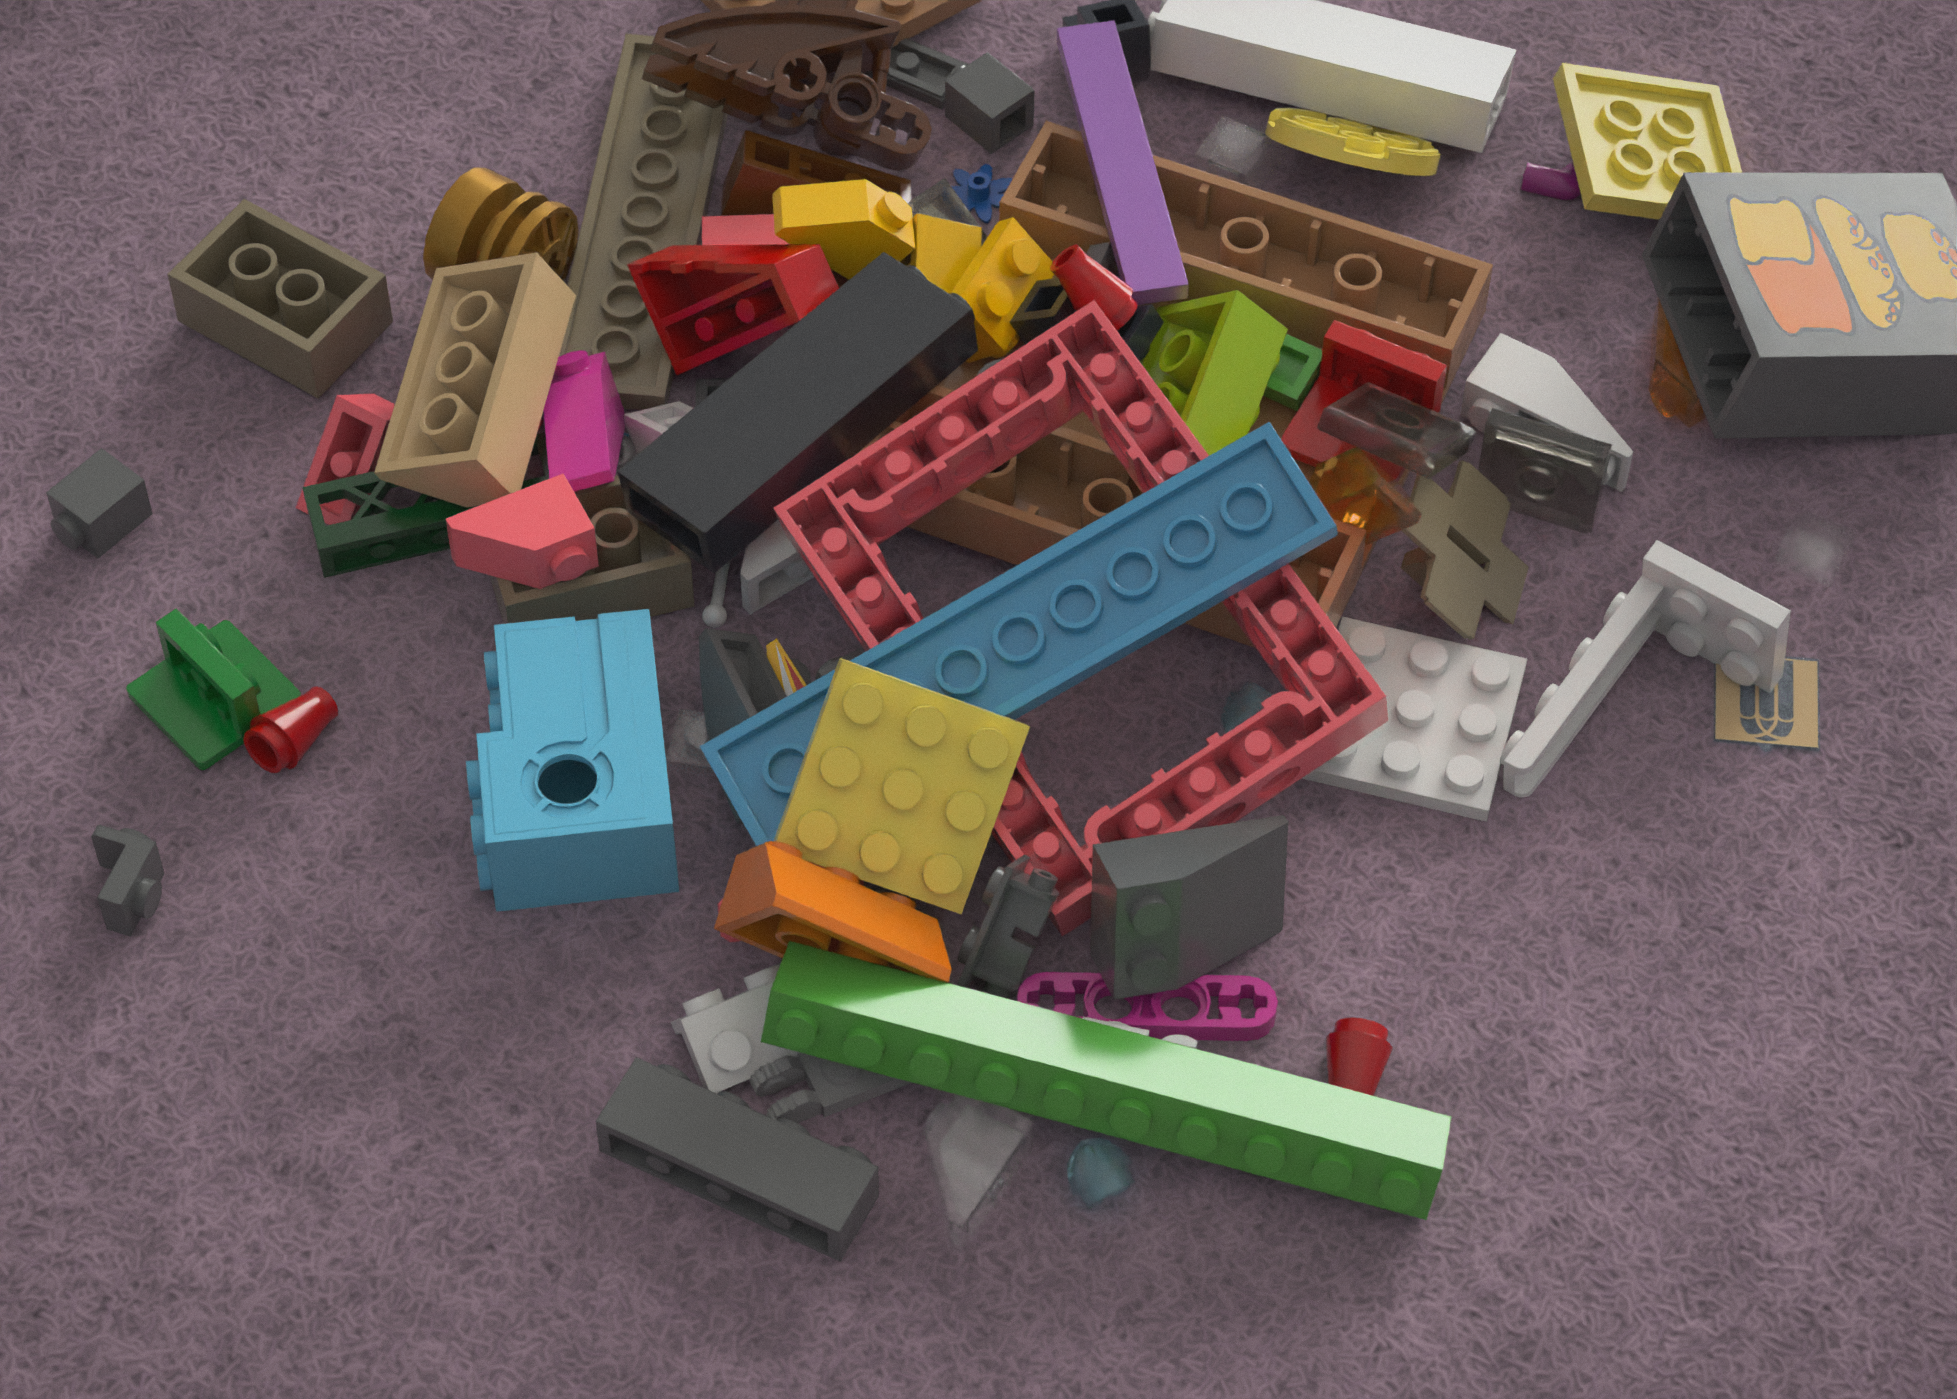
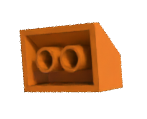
[714,841,952,983]

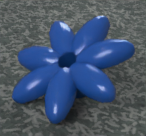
[940,164,1012,224]

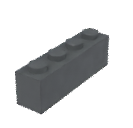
[596,1057,879,1262]

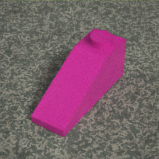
[543,350,625,492]

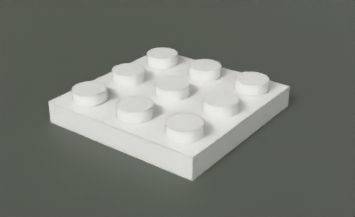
[1302,616,1527,822]

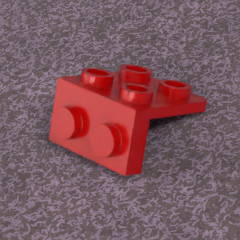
[1281,320,1447,494]

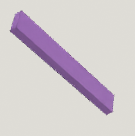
[1057,21,1189,305]

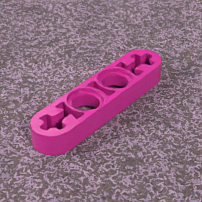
[1017,972,1278,1041]

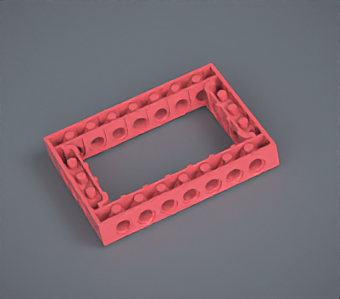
[773,300,1388,936]

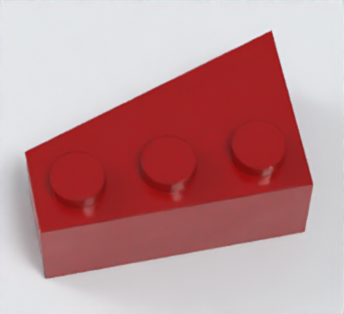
[627,244,839,375]

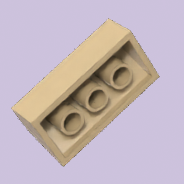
[374,253,576,507]

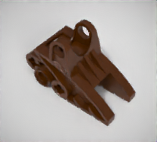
[642,0,932,171]

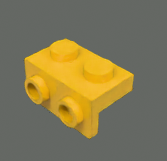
[951,217,1054,363]

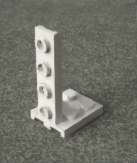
[1500,540,1791,798]

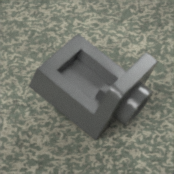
[91,825,165,937]

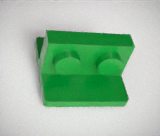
[126,608,301,770]

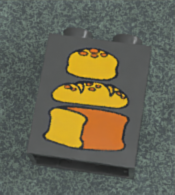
[1642,172,1957,439]

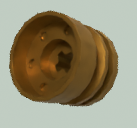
[423,168,579,282]

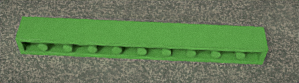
[761,941,1451,1220]

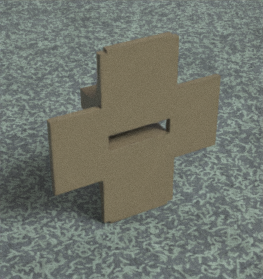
[1401,460,1529,640]

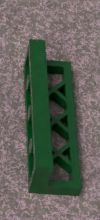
[302,432,549,578]

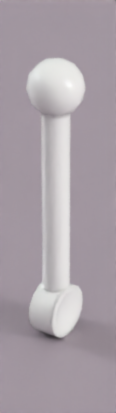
[702,561,730,628]

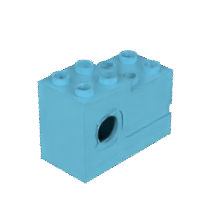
[466,609,679,912]

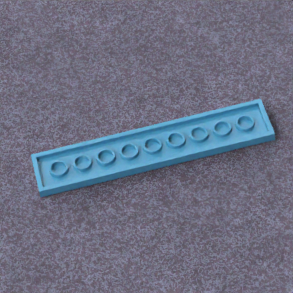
[700,421,1338,846]

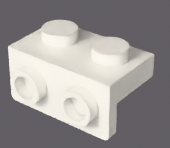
[671,963,800,1093]

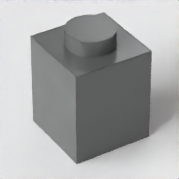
[945,52,1035,154]
[46,448,153,558]

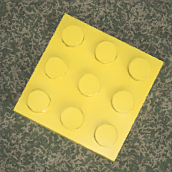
[1553,63,1742,220]
[773,658,1030,915]

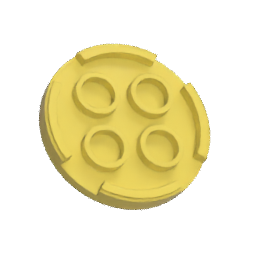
[1265,108,1441,176]

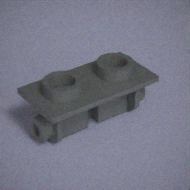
[957,855,1059,999]

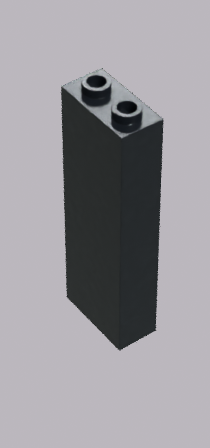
[617,252,978,574]

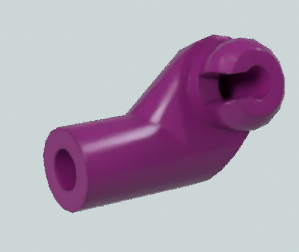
[1520,162,1581,200]

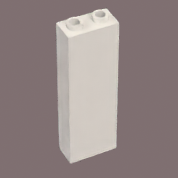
[1148,0,1516,153]

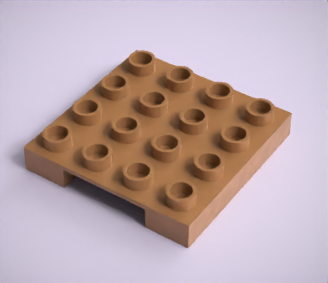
[856,121,1493,648]

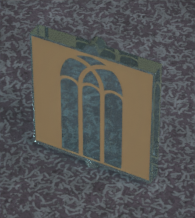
[1713,656,1820,752]

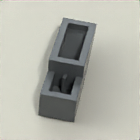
[699,628,787,824]

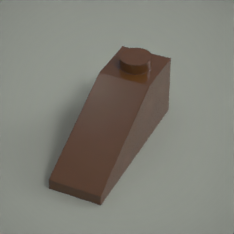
[721,130,911,216]

